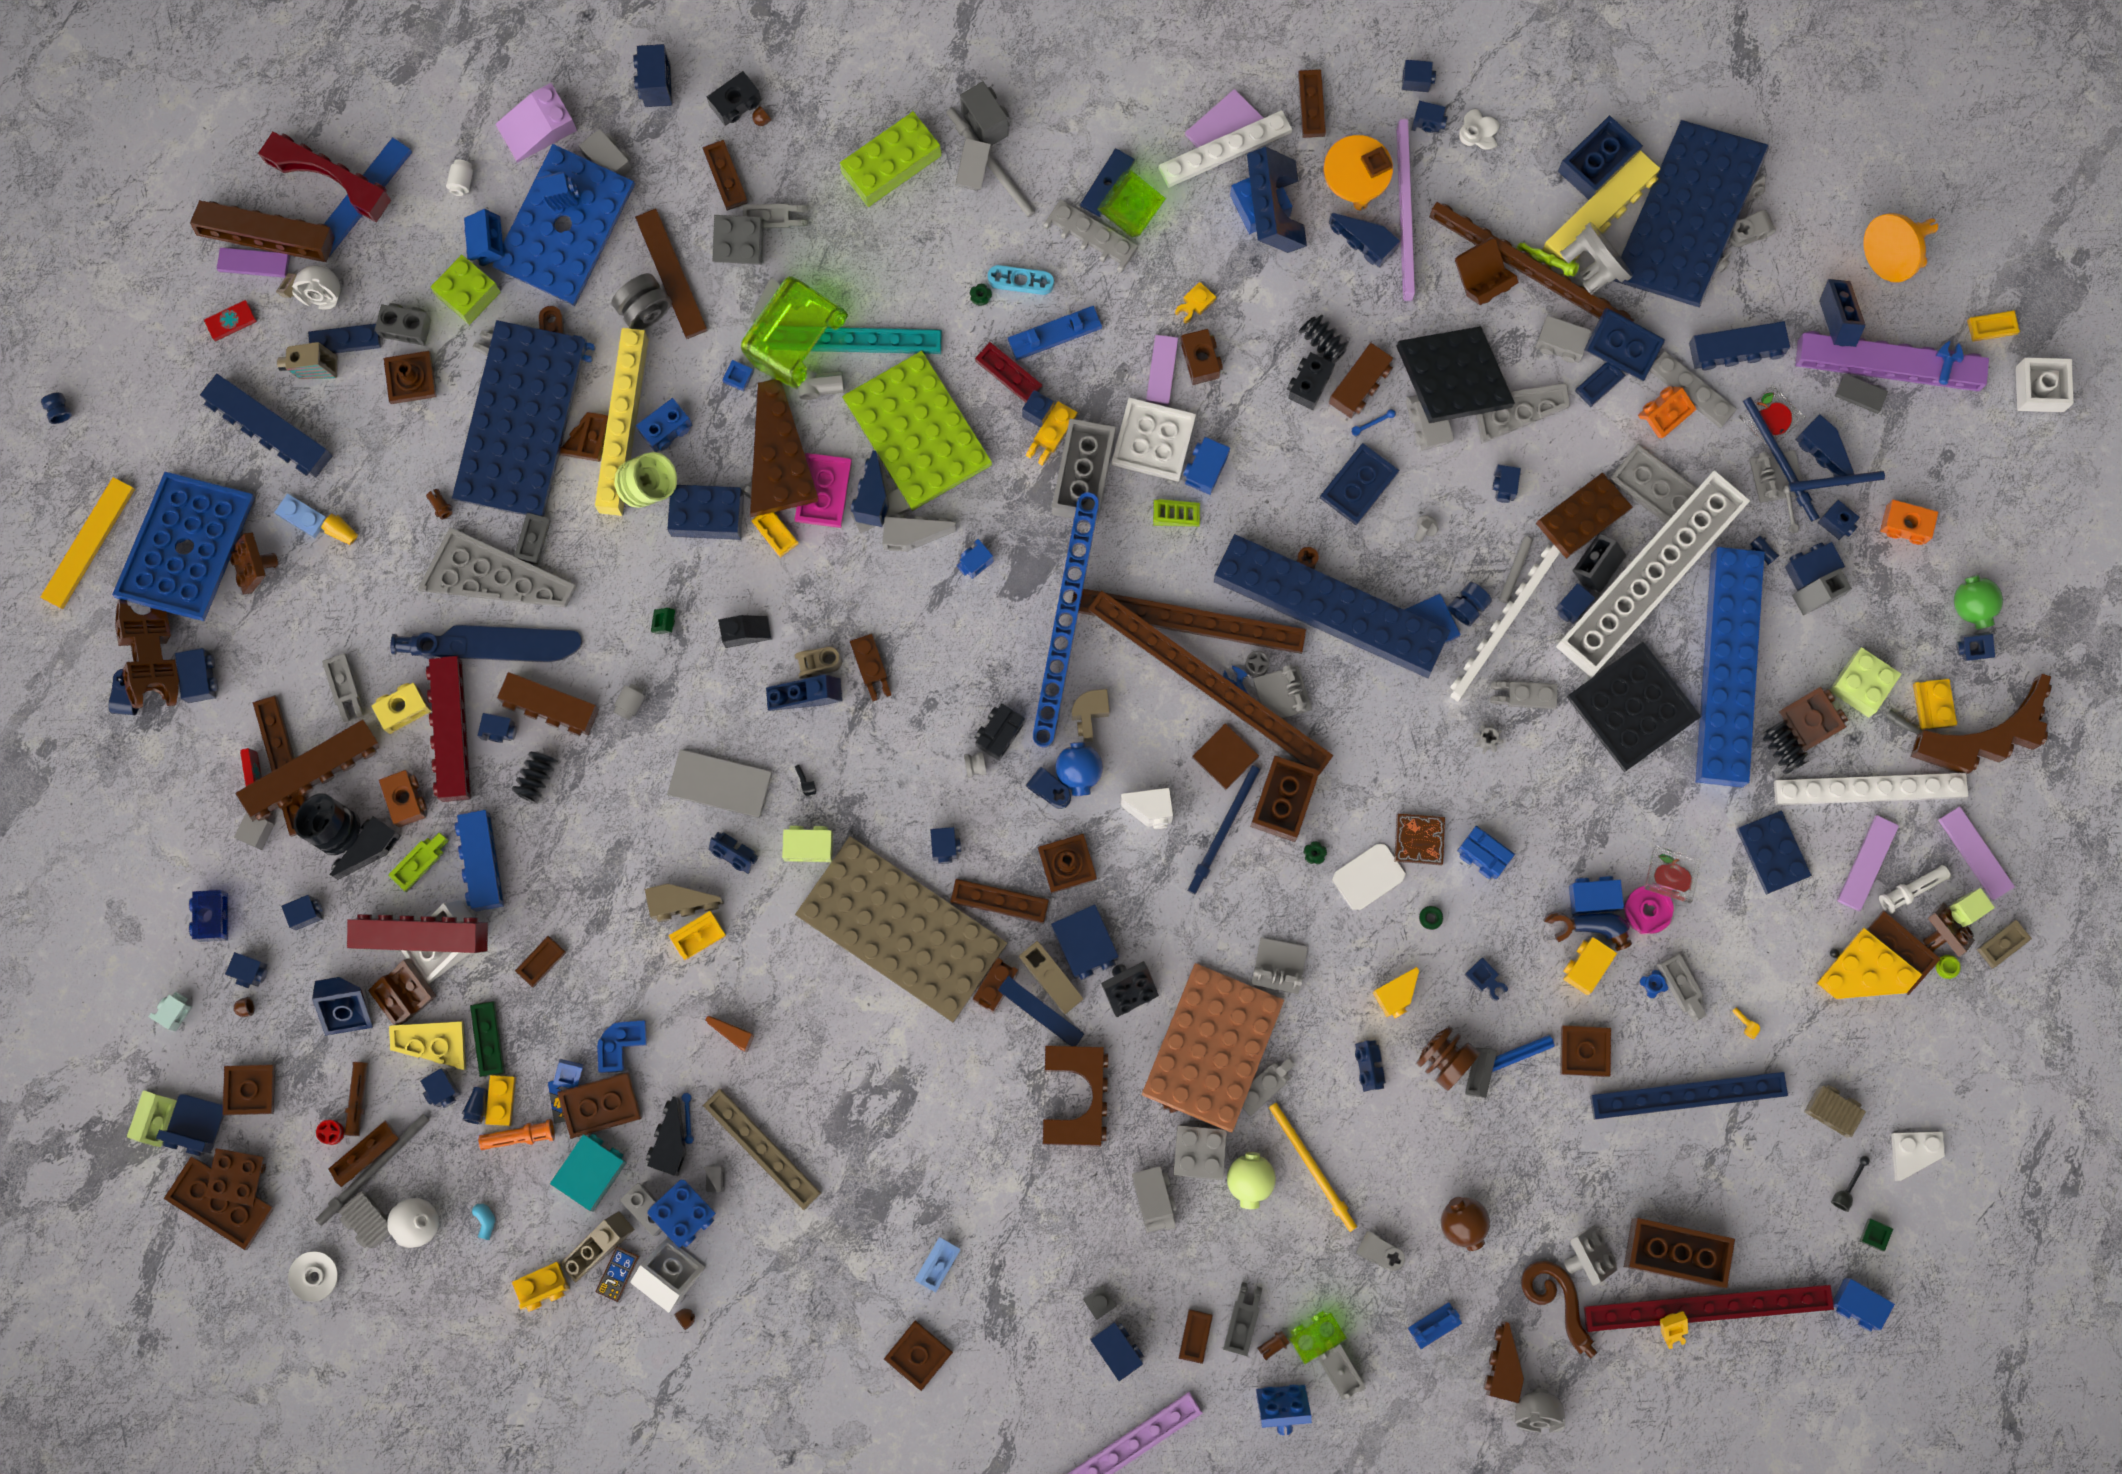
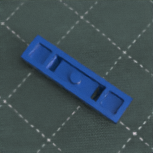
[1008,306,1102,361]

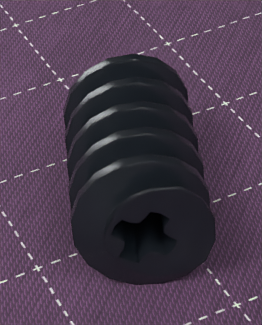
[1299,314,1349,363]
[1763,720,1809,774]
[512,751,558,804]

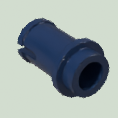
[1750,535,1780,565]

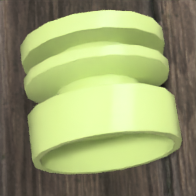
[614,452,677,508]

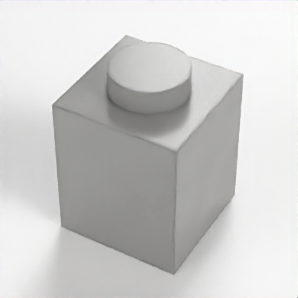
[234,813,274,850]

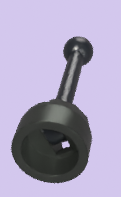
[1831,1156,1870,1212]

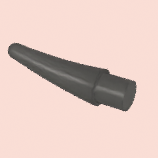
[1886,710,1923,734]

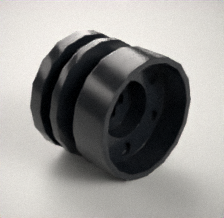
[294,793,361,856]

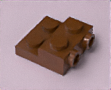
[1779,686,1849,752]

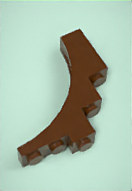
[1911,674,2052,775]

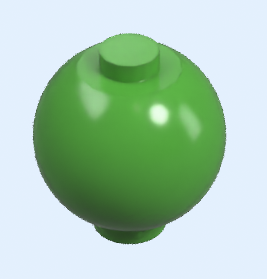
[1954,575,2003,629]

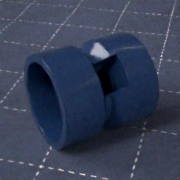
[1448,582,1492,626]

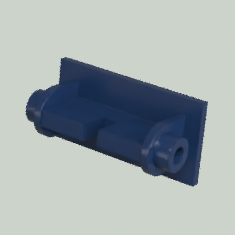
[708,832,759,874]
[1355,1040,1386,1092]

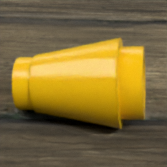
[321,513,358,545]

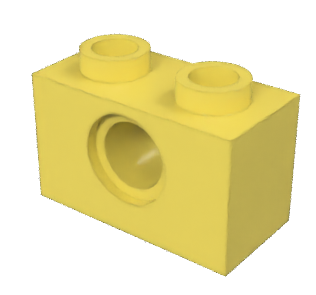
[371,683,431,734]

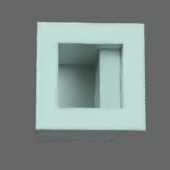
[148,992,192,1031]

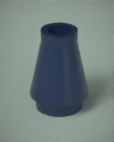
[462,1087,488,1125]

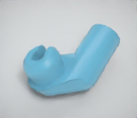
[472,1204,496,1240]

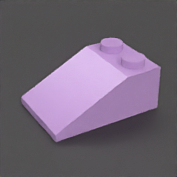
[495,83,577,163]

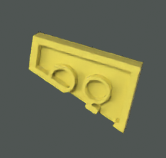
[389,1021,466,1070]

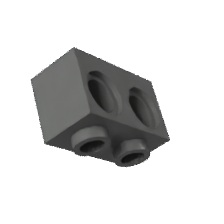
[375,303,431,346]

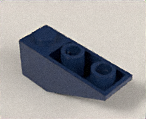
[1329,213,1400,268]
[1795,414,1854,487]
[851,450,889,527]
[766,674,843,711]

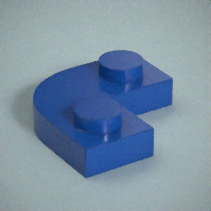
[597,1020,647,1073]

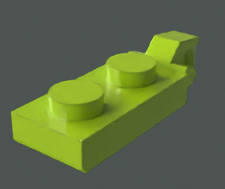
[388,832,449,892]

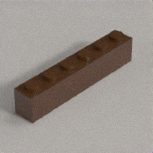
[190,200,335,263]
[235,719,379,822]

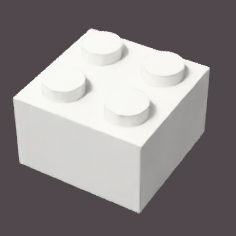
[2016,358,2074,412]

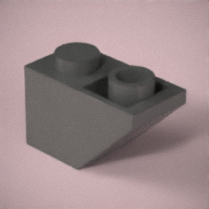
[1792,568,1852,616]

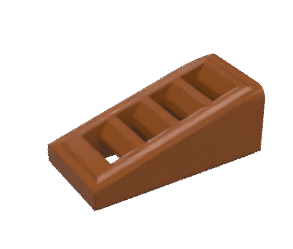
[705,1016,754,1053]

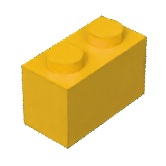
[1563,937,1617,995]

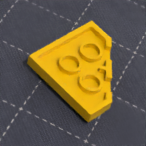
[1816,928,1922,999]

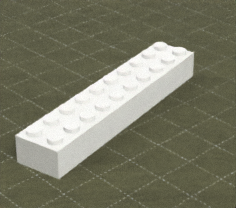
[1556,470,1750,678]

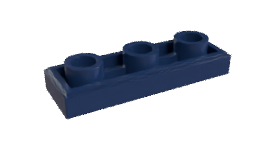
[1080,148,1135,217]

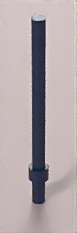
[1743,397,1820,522]
[1187,765,1260,895]

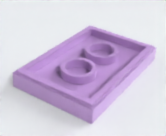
[1185,89,1263,148]

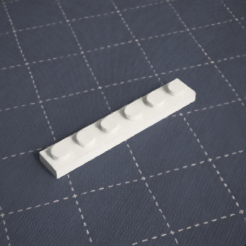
[1159,110,1292,188]

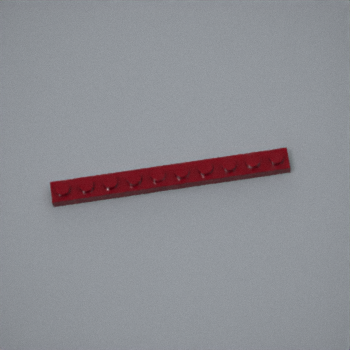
[1584,1285,1834,1332]

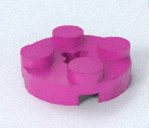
[1624,886,1674,934]

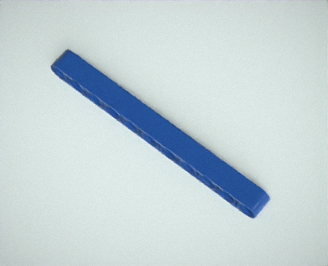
[1033,492,1099,748]

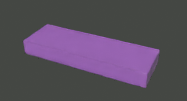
[217,248,290,278]

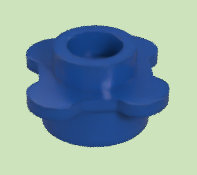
[1640,970,1669,998]

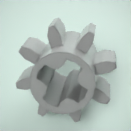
[1473,724,1503,754]

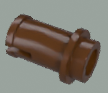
[426,489,453,520]
[1257,1331,1290,1361]

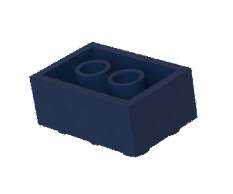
[1558,115,1643,200]
[667,485,744,540]

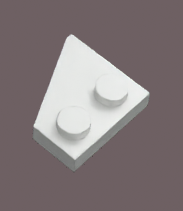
[1891,1132,1945,1181]

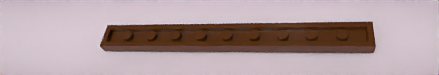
[1429,202,1634,322]
[1072,589,1306,654]

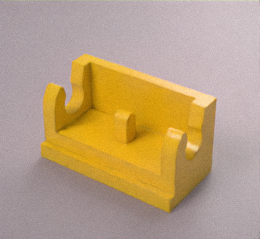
[668,911,726,960]

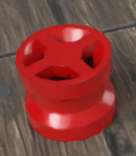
[316,1120,345,1145]

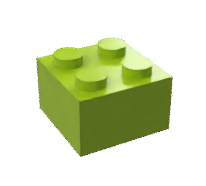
[430,254,501,325]

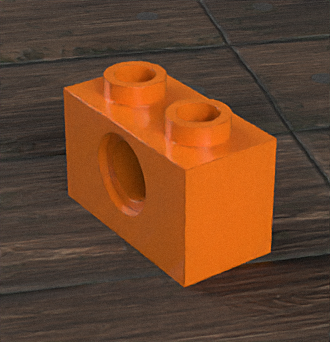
[1880,500,1938,545]

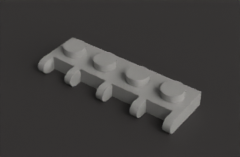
[1043,199,1138,273]

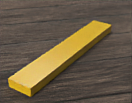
[40,477,135,610]

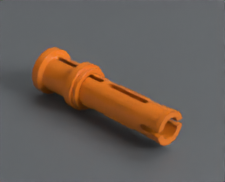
[478,1119,555,1151]

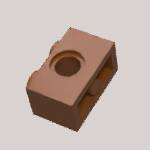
[379,770,427,828]

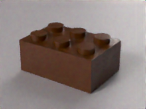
[1250,756,1320,842]

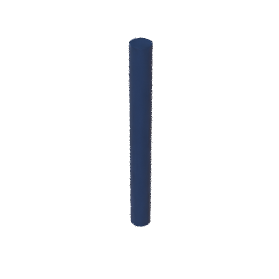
[1788,471,1885,492]

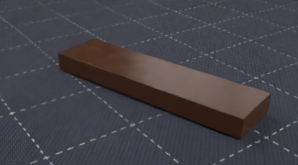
[950,879,1049,924]

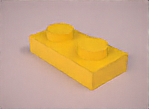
[485,1075,516,1126]

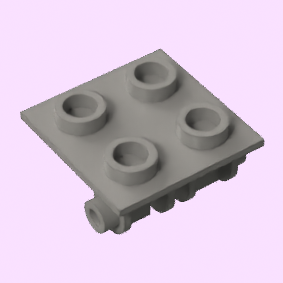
[1749,450,1802,503]
[1253,665,1312,719]
[1251,937,1308,994]

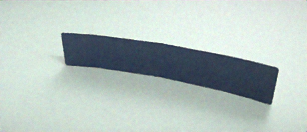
[998,976,1084,1046]

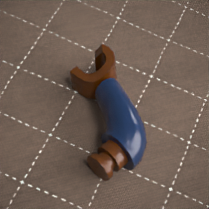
[1543,911,1632,951]

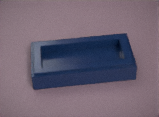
[1575,362,1626,407]

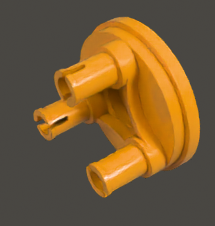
[1323,135,1393,211]
[1864,213,1938,282]

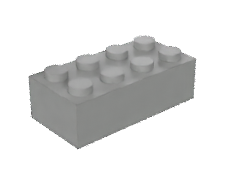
[1052,419,1116,523]

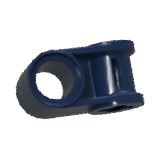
[108,669,139,716]
[1025,767,1071,809]

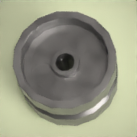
[611,273,672,330]

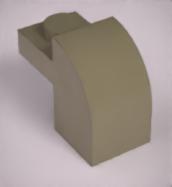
[1072,689,1110,743]

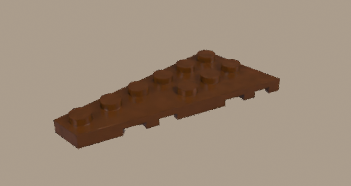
[750,378,818,518]

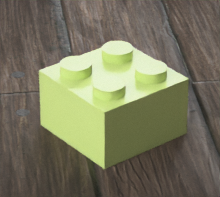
[1829,647,1902,718]

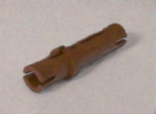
[344,1062,368,1137]

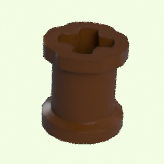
[1296,547,1319,569]

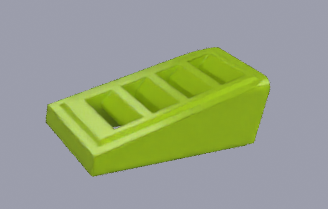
[1153,499,1200,527]

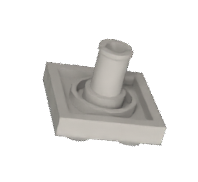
[1564,1225,1618,1286]

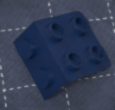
[156,1094,224,1156]

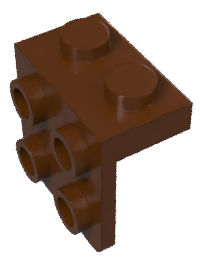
[1455,237,1519,305]

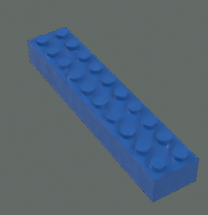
[1695,547,1765,788]

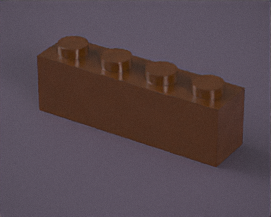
[497,672,599,736]

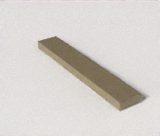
[702,1088,821,1210]

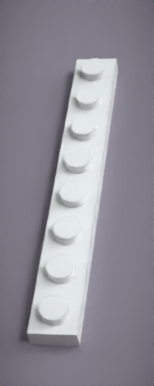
[1450,544,1560,702]
[1774,773,1968,805]

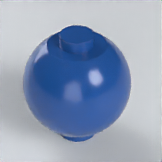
[1055,742,1103,796]

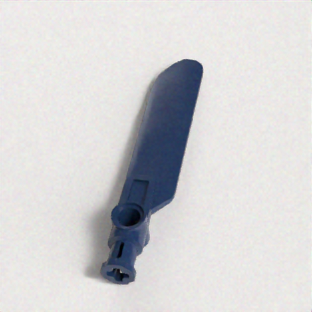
[390,625,582,662]

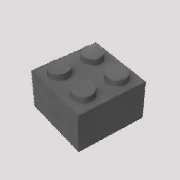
[960,81,1010,147]
[712,215,764,265]

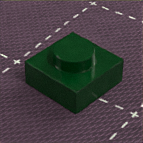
[651,608,675,634]
[1859,1218,1893,1252]

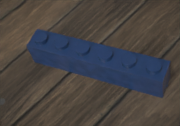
[200,373,333,478]

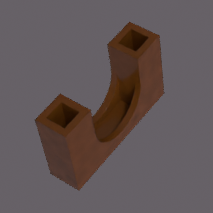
[1043,1046,1108,1147]

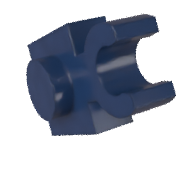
[1464,957,1508,1001]

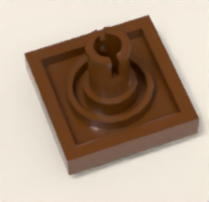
[383,351,437,404]
[230,532,278,595]
[1038,834,1097,894]
[1923,902,1975,957]

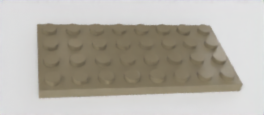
[795,836,1008,1023]

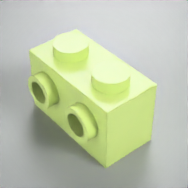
[782,826,833,862]

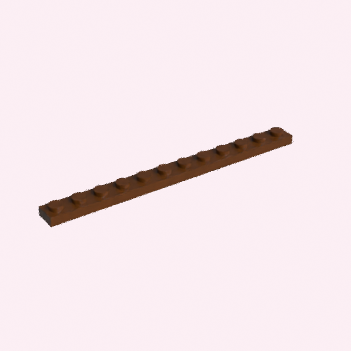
[1088,590,1334,775]

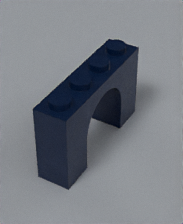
[1247,146,1307,253]

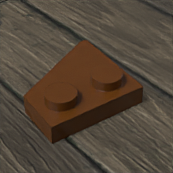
[559,412,608,462]

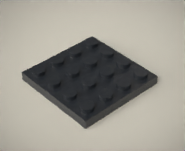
[1396,326,1515,423]
[1567,642,1701,773]

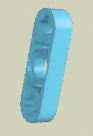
[988,265,1054,295]

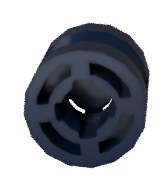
[41,392,72,424]

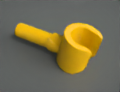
[1732,1007,1760,1039]

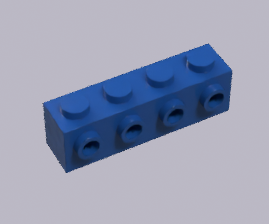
[455,810,504,912]

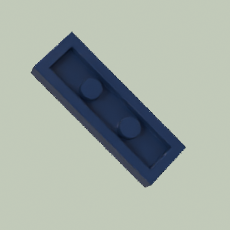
[308,323,381,354]

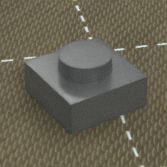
[1083,1286,1116,1320]

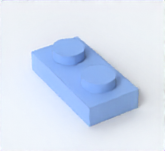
[274,494,326,538]
[915,1237,961,1293]

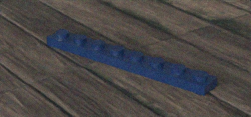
[1590,1072,1788,1120]

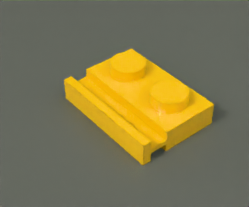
[1913,679,1957,730]

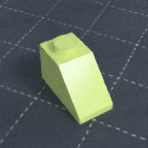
[1949,888,1995,927]

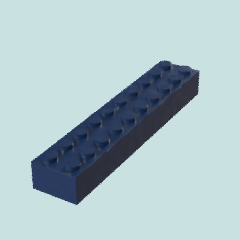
[1214,534,1450,679]

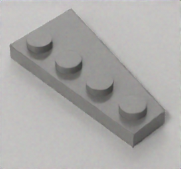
[1476,383,1570,444]

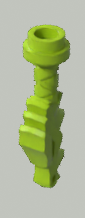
[1516,242,1579,277]

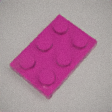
[795,453,852,528]

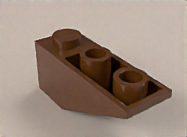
[1483,1322,1524,1403]

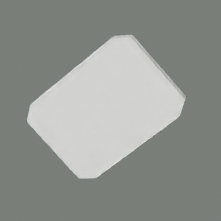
[1332,844,1406,910]

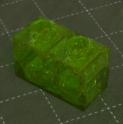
[1288,1311,1347,1365]

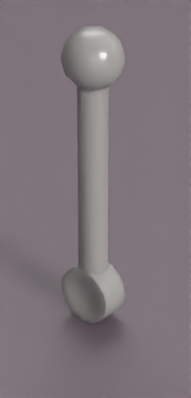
[1782,485,1799,533]

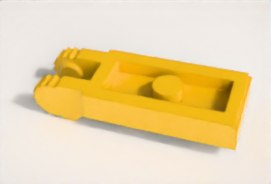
[1026,401,1078,466]

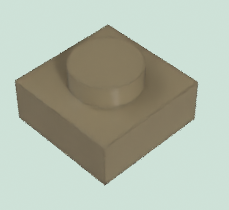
[276,273,297,298]

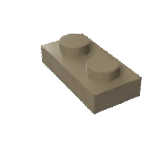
[1976,920,2032,968]

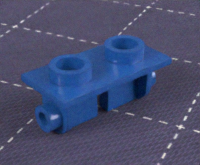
[1408,1302,1462,1349]

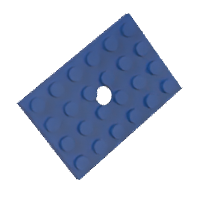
[492,144,635,306]
[112,471,255,622]

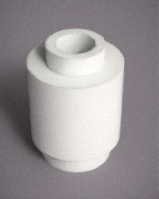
[446,159,473,196]

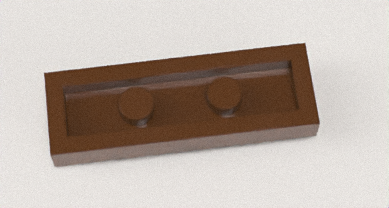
[1298,69,1326,138]
[702,139,748,211]
[328,1120,399,1187]

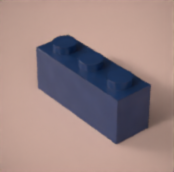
[1819,279,1866,347]

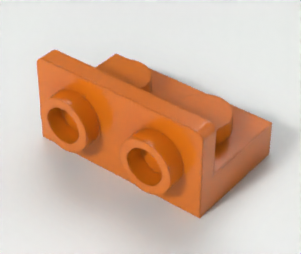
[1638,386,1696,438]

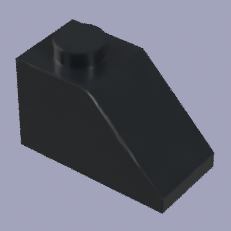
[718,615,772,648]

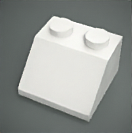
[1120,788,1173,830]
[630,1238,705,1312]

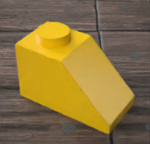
[1372,967,1419,1018]

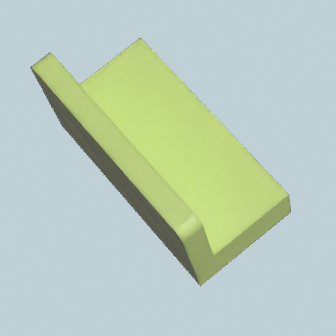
[127,1090,177,1147]

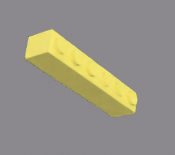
[1542,150,1660,261]

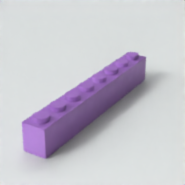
[1795,331,1989,392]

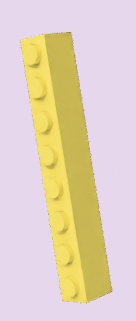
[595,328,649,516]

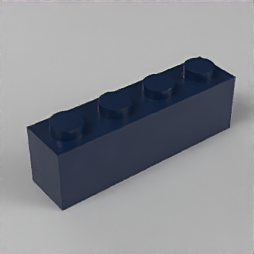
[1689,321,1790,371]

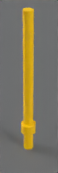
[1268,1102,1358,1232]

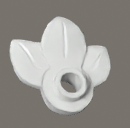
[1459,109,1500,150]

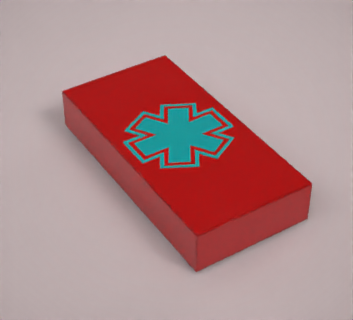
[204,300,257,342]
[240,748,262,786]

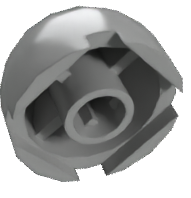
[1515,1388,1565,1433]

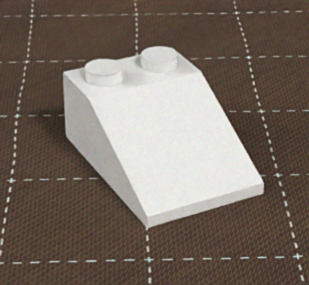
[401,900,472,984]

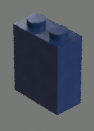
[1051,904,1119,980]

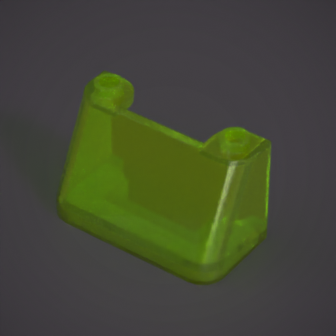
[741,276,849,389]

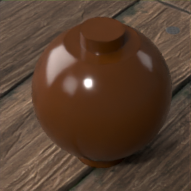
[1440,1197,1490,1251]

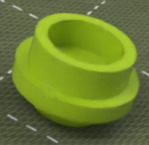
[1935,955,1961,979]

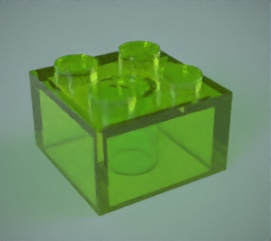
[1097,170,1166,237]

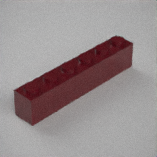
[426,656,471,802]
[347,914,488,953]

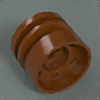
[1415,1025,1481,1091]

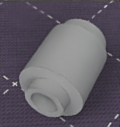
[613,684,645,720]

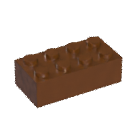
[1623,1218,1735,1288]

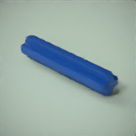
[1492,1035,1555,1072]

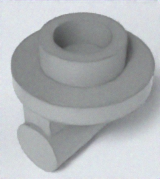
[1414,515,1439,542]

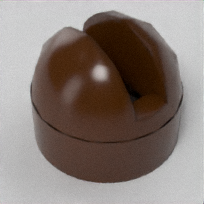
[752,106,772,126]
[233,997,255,1017]
[674,1308,695,1330]

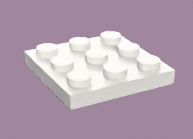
[1111,398,1196,482]

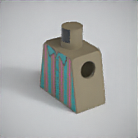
[277,342,338,379]

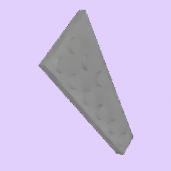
[418,527,576,608]

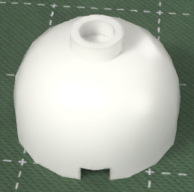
[292,265,341,310]
[387,1198,439,1248]

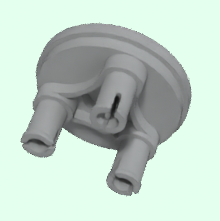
[1560,222,1633,295]

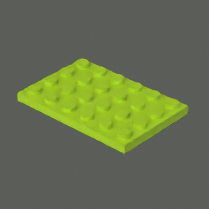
[842,351,992,511]

